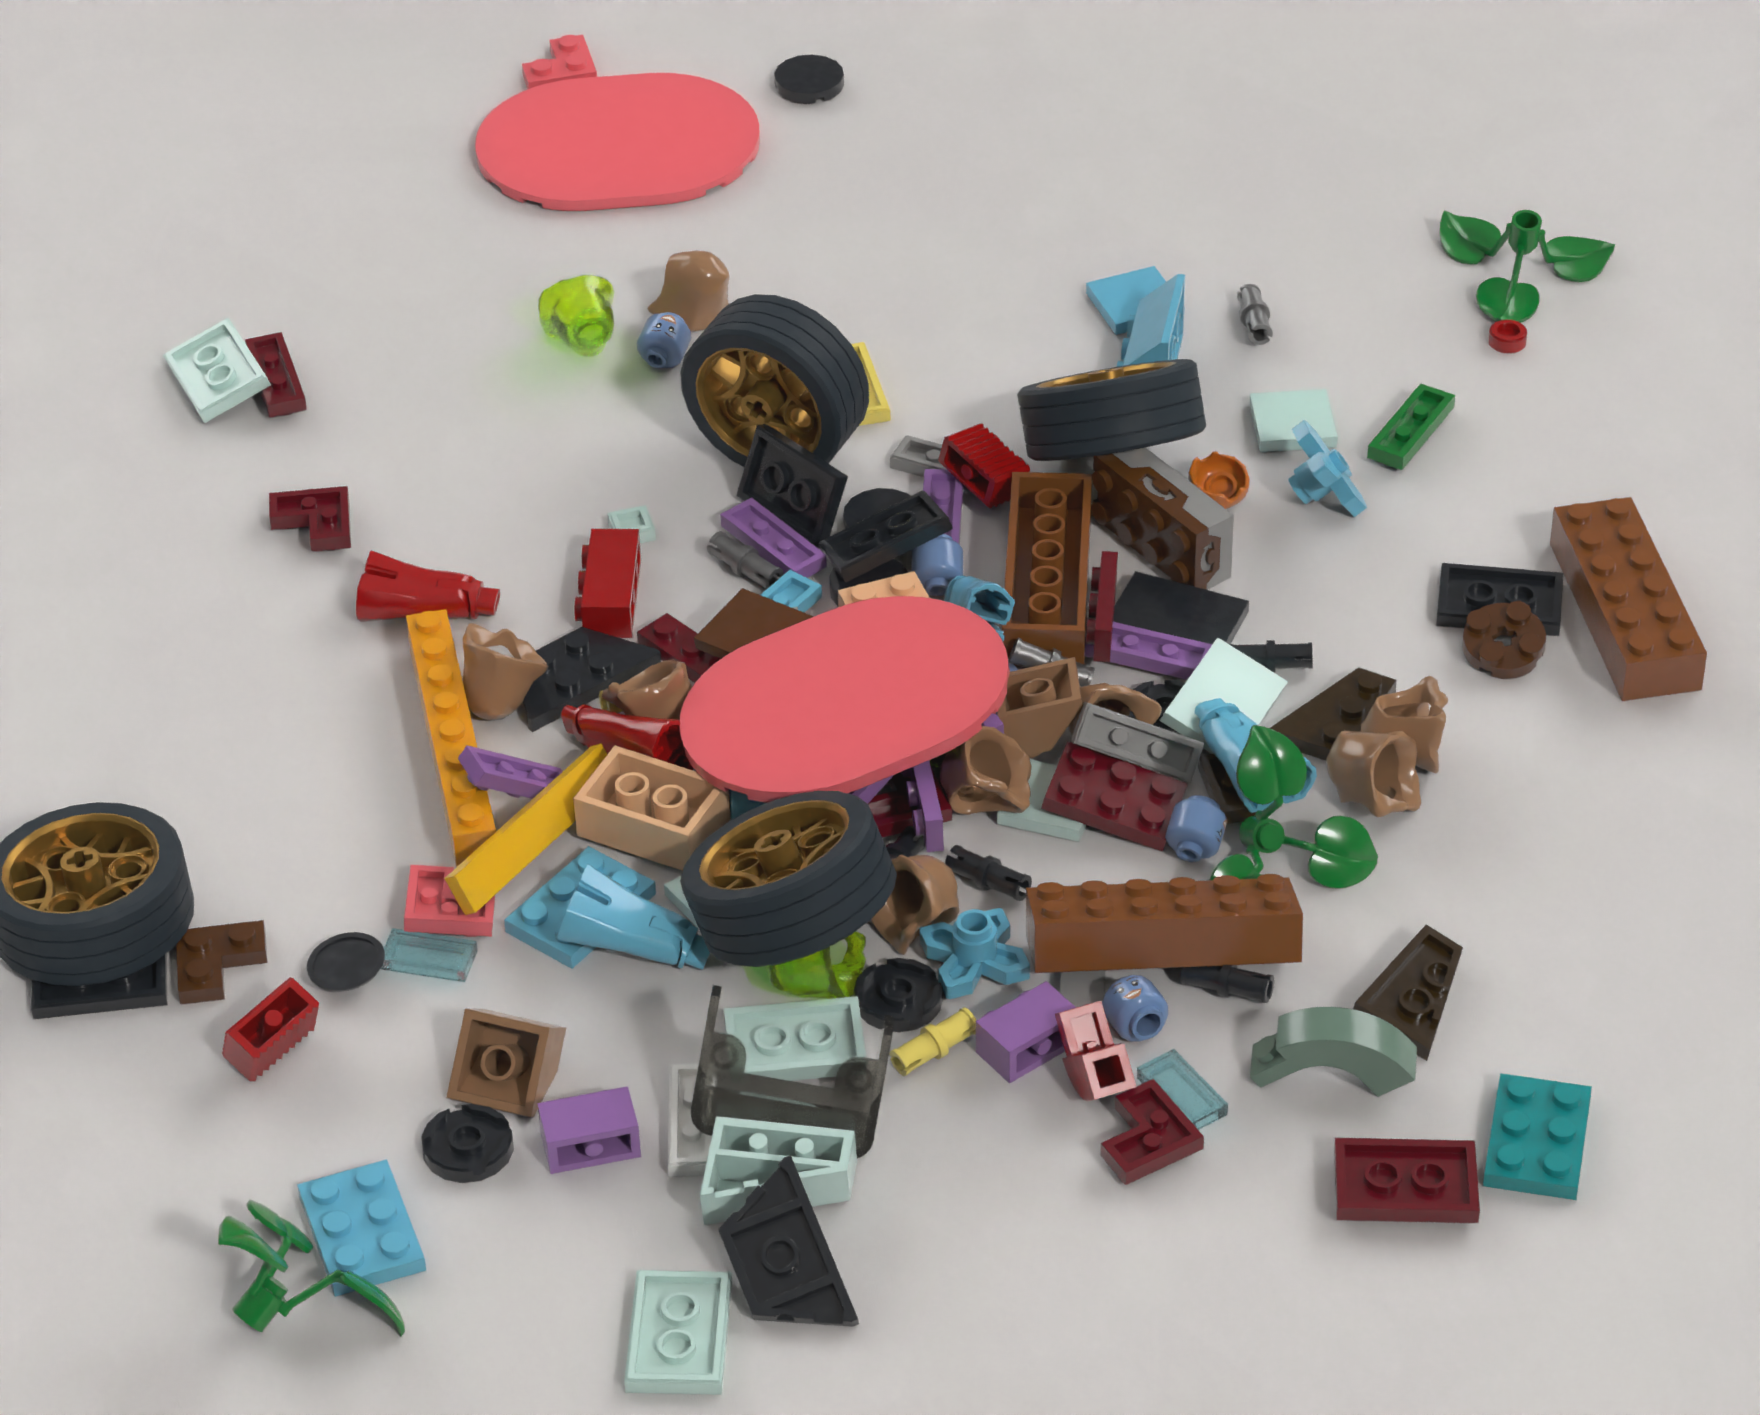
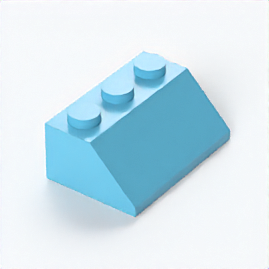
[1116,274,1185,367]

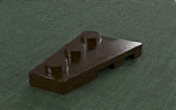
[1270,667,1397,761]
[1353,924,1463,1061]

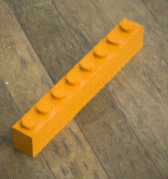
[406,609,496,867]

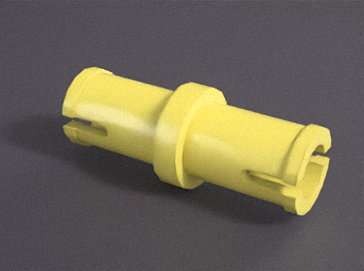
[889,1007,977,1076]

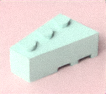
[700,1116,857,1225]

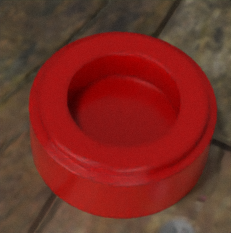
[1488,320,1527,353]

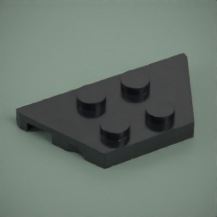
[523,627,661,732]
[718,1155,859,1327]

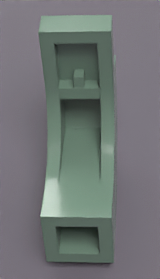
[1250,1007,1417,1097]

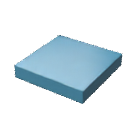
[1086,266,1185,335]

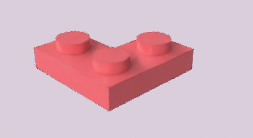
[522,34,597,89]
[404,865,495,937]

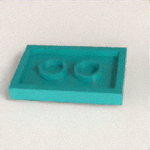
[1483,1073,1592,1200]

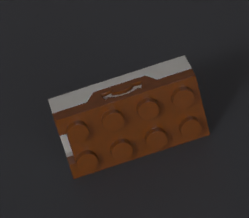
[1091,447,1234,590]

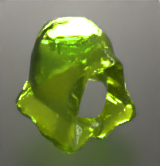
[538,275,614,357]
[766,931,866,999]

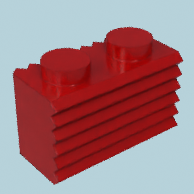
[938,423,1030,509]
[221,977,319,1081]

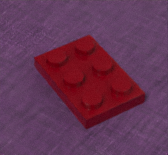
[1041,741,1188,852]
[1334,1138,1480,1223]

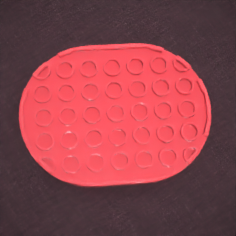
[475,73,760,211]
[679,596,1010,803]

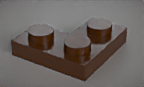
[176,920,268,1005]

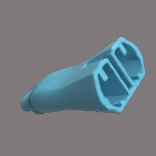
[944,575,1015,641]
[1194,698,1317,813]
[557,864,710,970]

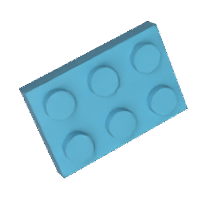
[504,846,656,969]
[297,1159,426,1297]

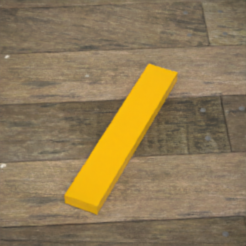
[444,744,607,915]

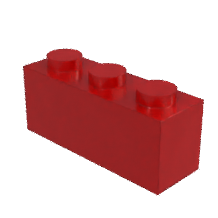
[574,529,641,638]

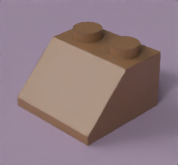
[997,657,1083,759]
[446,1008,566,1117]

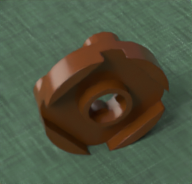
[1462,601,1546,679]

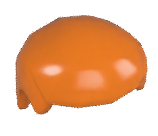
[1188,451,1250,509]

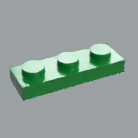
[1367,383,1455,470]

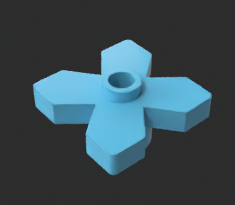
[1288,420,1367,517]
[920,908,1030,999]

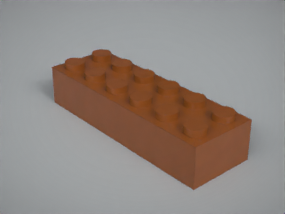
[1002,472,1092,667]
[1550,497,1707,701]
[1026,874,1303,973]

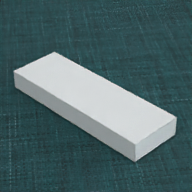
[668,1063,716,1177]

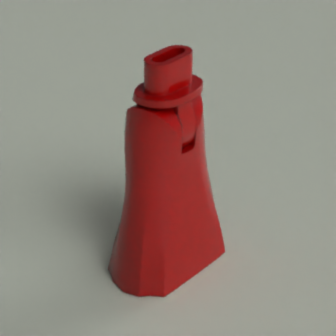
[356,550,500,622]
[561,704,693,770]

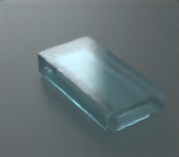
[381,928,478,982]
[1137,1049,1228,1130]

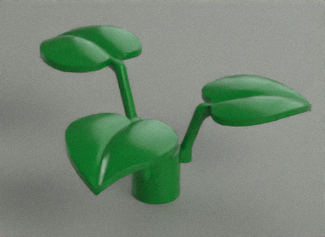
[1439,210,1615,323]
[1209,725,1378,888]
[218,1200,405,1337]

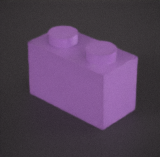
[976,981,1075,1084]
[537,1086,641,1174]

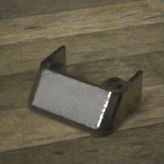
[691,985,894,1158]

